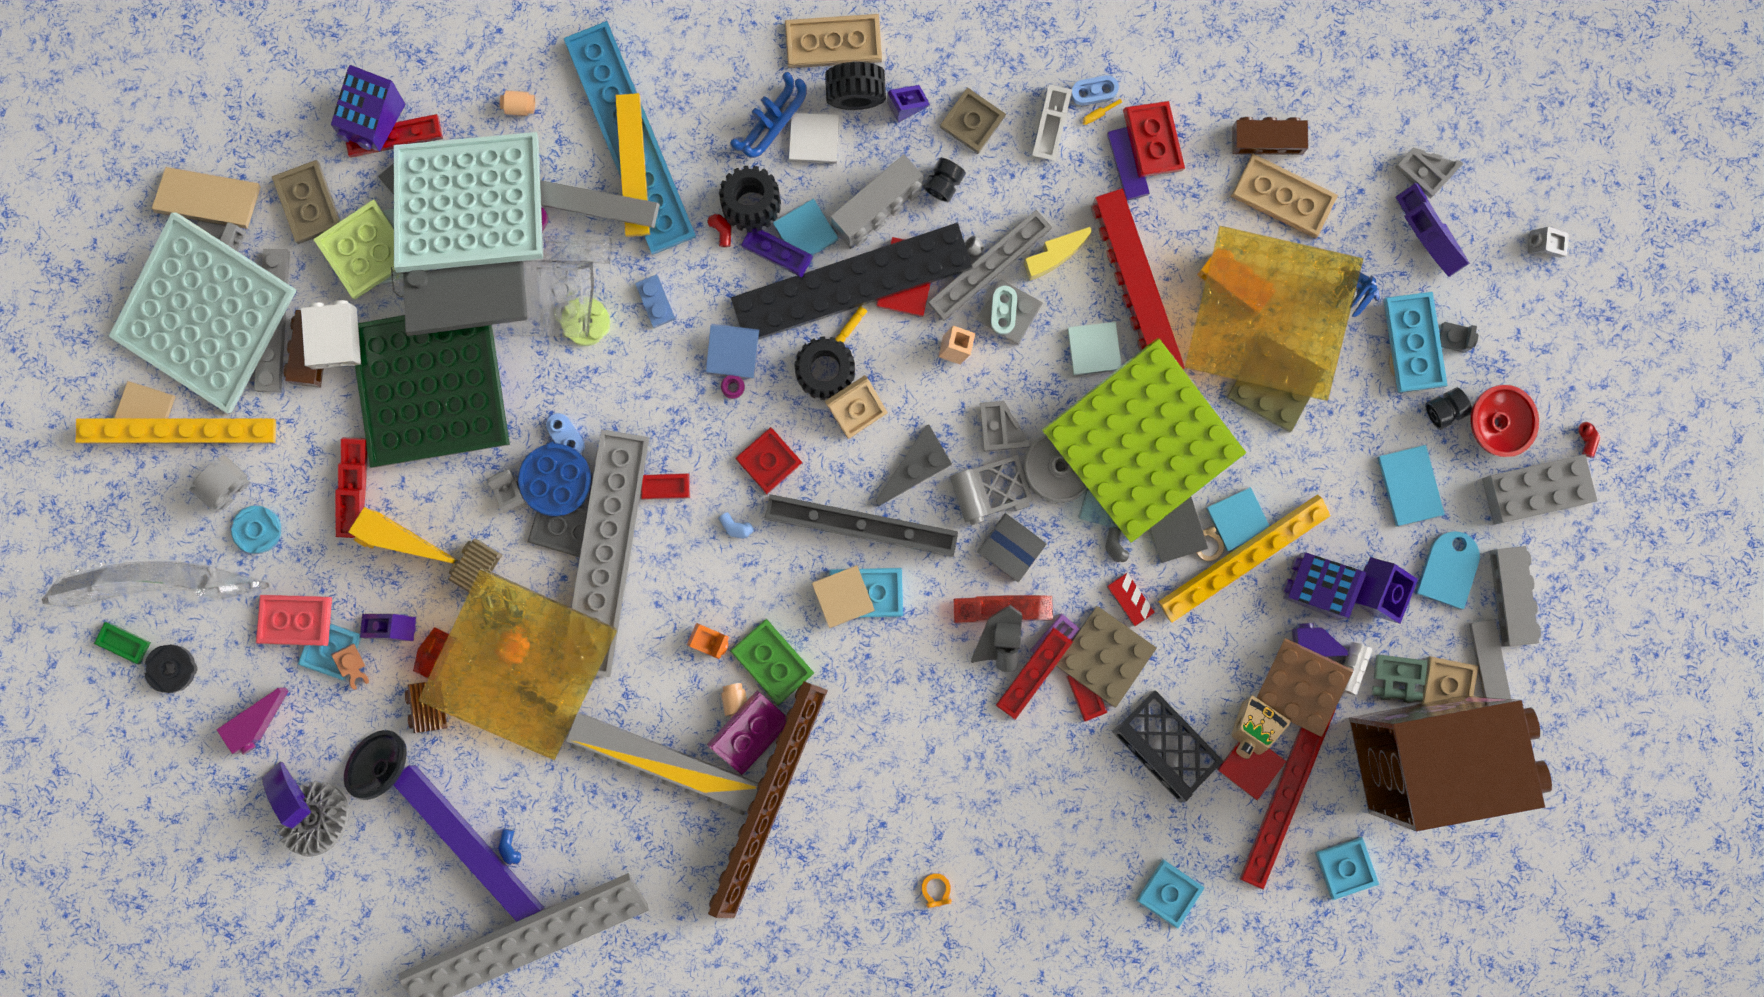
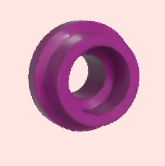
[721,375,745,399]

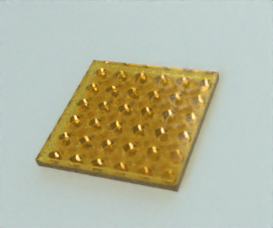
[1185,226,1364,401]
[418,567,618,761]

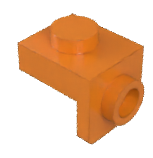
[687,623,729,659]

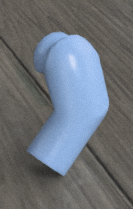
[718,512,753,539]

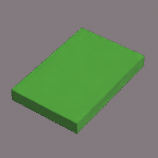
[730,619,814,706]

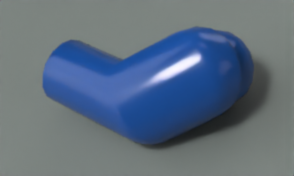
[498,828,521,865]

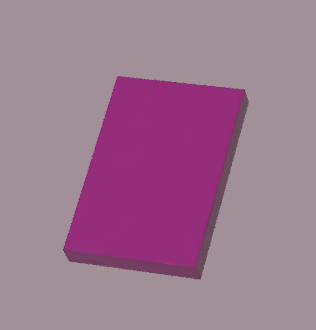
[707,690,786,775]

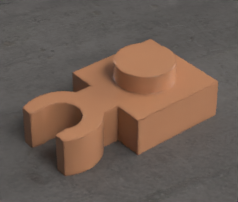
[331,643,369,690]

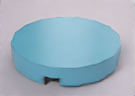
[231,506,281,554]

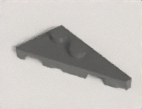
[876,424,952,506]

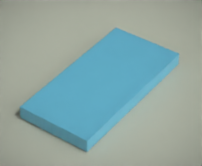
[1383,292,1448,393]

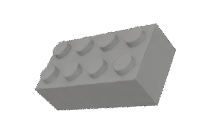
[831,154,923,249]
[1482,454,1597,525]

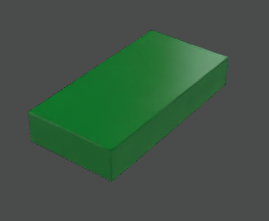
[94,622,151,664]

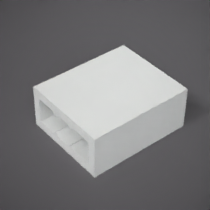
[301,300,361,369]

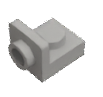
[1528,227,1569,258]

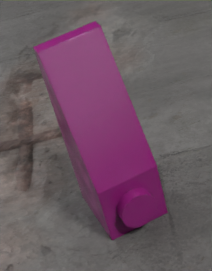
[217,688,289,755]

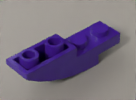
[1395,183,1470,277]

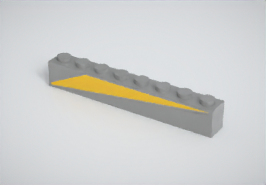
[566,713,759,815]

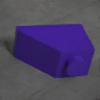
[359,614,416,641]
[1292,623,1348,657]

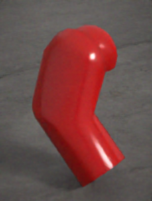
[1579,422,1600,458]

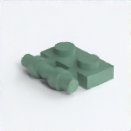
[1372,654,1427,703]

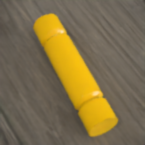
[835,306,868,343]

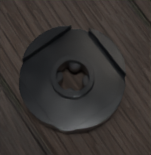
[144,644,198,693]

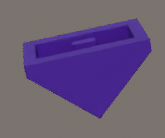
[887,85,930,123]

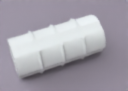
[1342,642,1373,695]

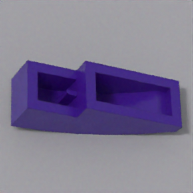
[262,761,311,829]

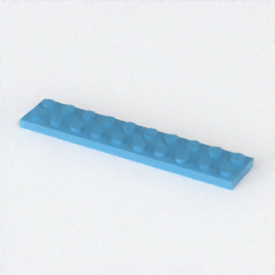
[563,21,696,255]

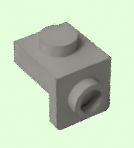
[487,470,525,513]

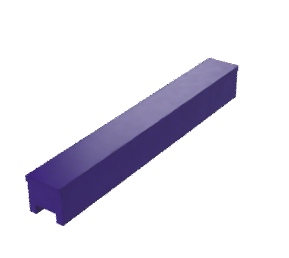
[393,765,544,922]

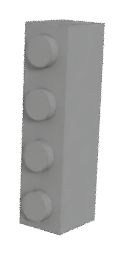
[1490,546,1541,647]

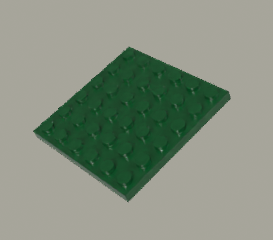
[355,315,510,468]

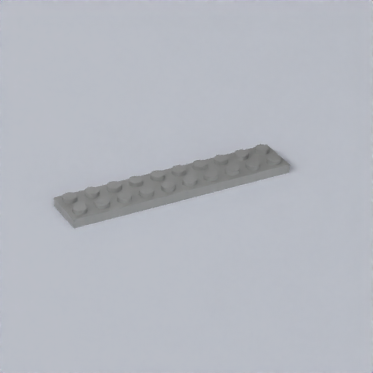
[561,429,650,677]
[398,873,649,997]

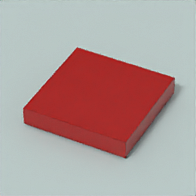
[735,427,803,495]
[1217,741,1287,801]

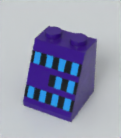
[331,65,406,152]
[1282,552,1367,620]

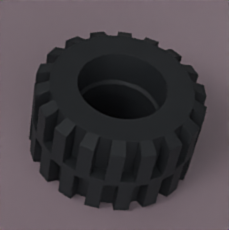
[825,62,886,110]
[719,165,781,232]
[794,336,855,400]

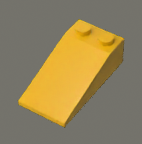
[349,507,459,564]

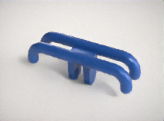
[730,72,807,158]

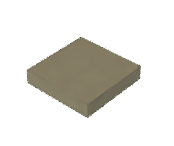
[940,87,1006,154]

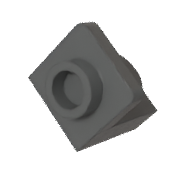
[1440,322,1479,353]

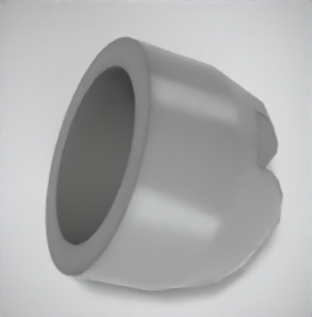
[965,236,984,257]

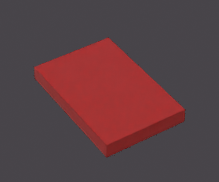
[1123,101,1185,178]
[877,237,931,317]

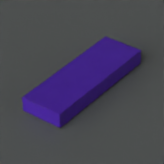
[1107,127,1150,201]
[740,228,813,278]

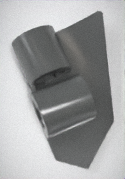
[971,605,1022,672]

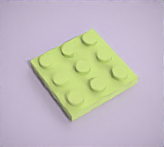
[314,200,396,300]

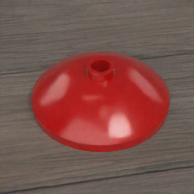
[1470,385,1539,457]

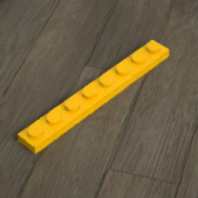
[75,418,276,443]
[1158,494,1331,623]

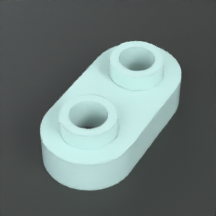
[991,286,1017,335]

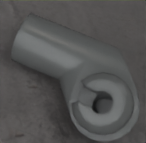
[1105,528,1129,563]

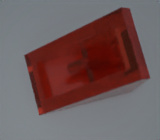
[413,627,457,681]

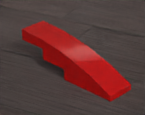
[335,437,367,538]

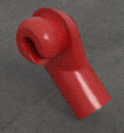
[707,214,732,248]

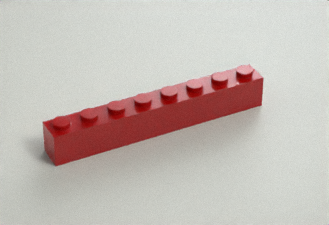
[1091,188,1185,370]

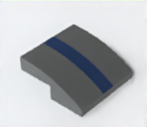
[977,513,1047,583]

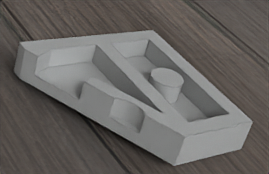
[1395,147,1464,199]
[979,401,1031,452]

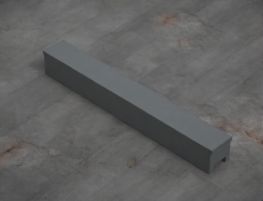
[765,494,958,557]

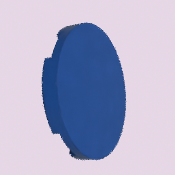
[518,443,592,516]

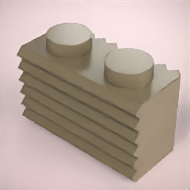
[448,538,503,596]

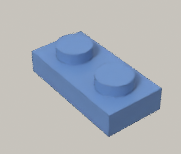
[635,274,676,328]

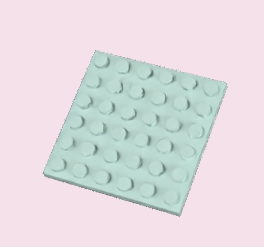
[394,132,543,273]
[109,213,297,413]

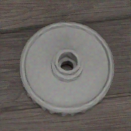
[1023,434,1088,503]
[276,781,349,857]

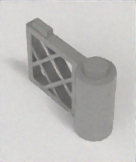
[950,455,1033,526]

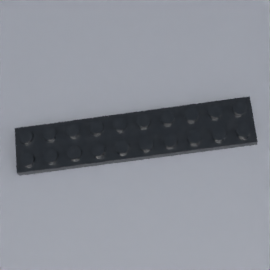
[731,222,973,340]

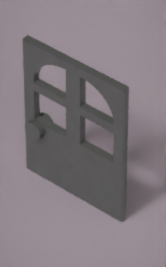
[403,261,528,336]

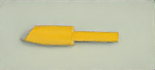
[1083,99,1122,125]

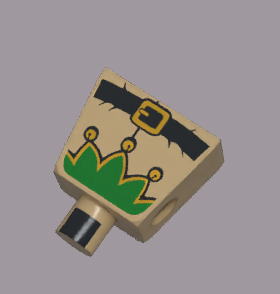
[1231,695,1291,759]

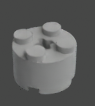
[189,455,250,511]

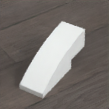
[1032,84,1072,161]

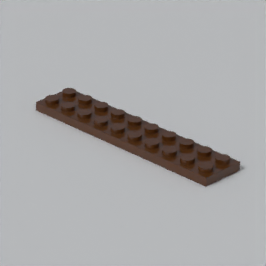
[708,681,828,918]

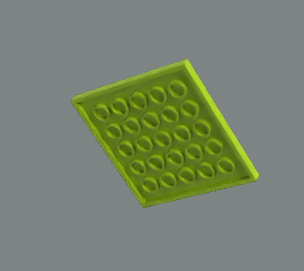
[1041,338,1247,543]

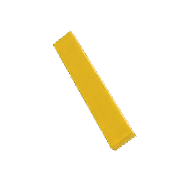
[616,93,650,237]

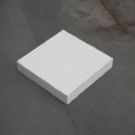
[789,113,839,164]

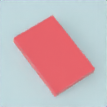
[256,595,332,646]

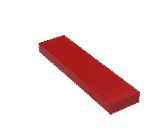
[346,114,443,158]
[996,627,1073,720]

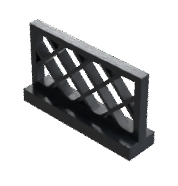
[1112,690,1223,803]

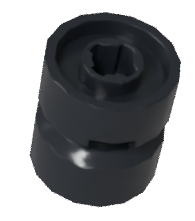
[923,157,966,203]
[1425,387,1472,430]

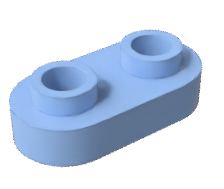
[1071,75,1119,106]
[546,413,585,454]

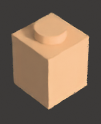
[938,326,975,364]

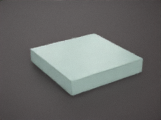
[1068,322,1121,376]

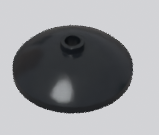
[344,730,407,800]

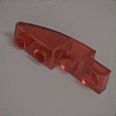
[953,595,1053,624]

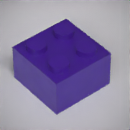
[1355,557,1418,624]

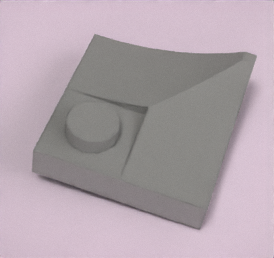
[976,279,1043,345]

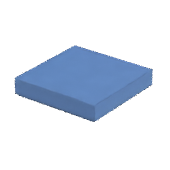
[706,324,759,378]

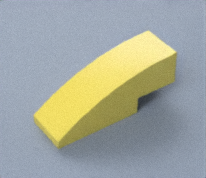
[1024,227,1092,281]

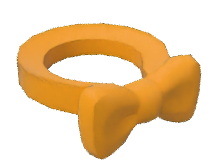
[922,873,952,908]

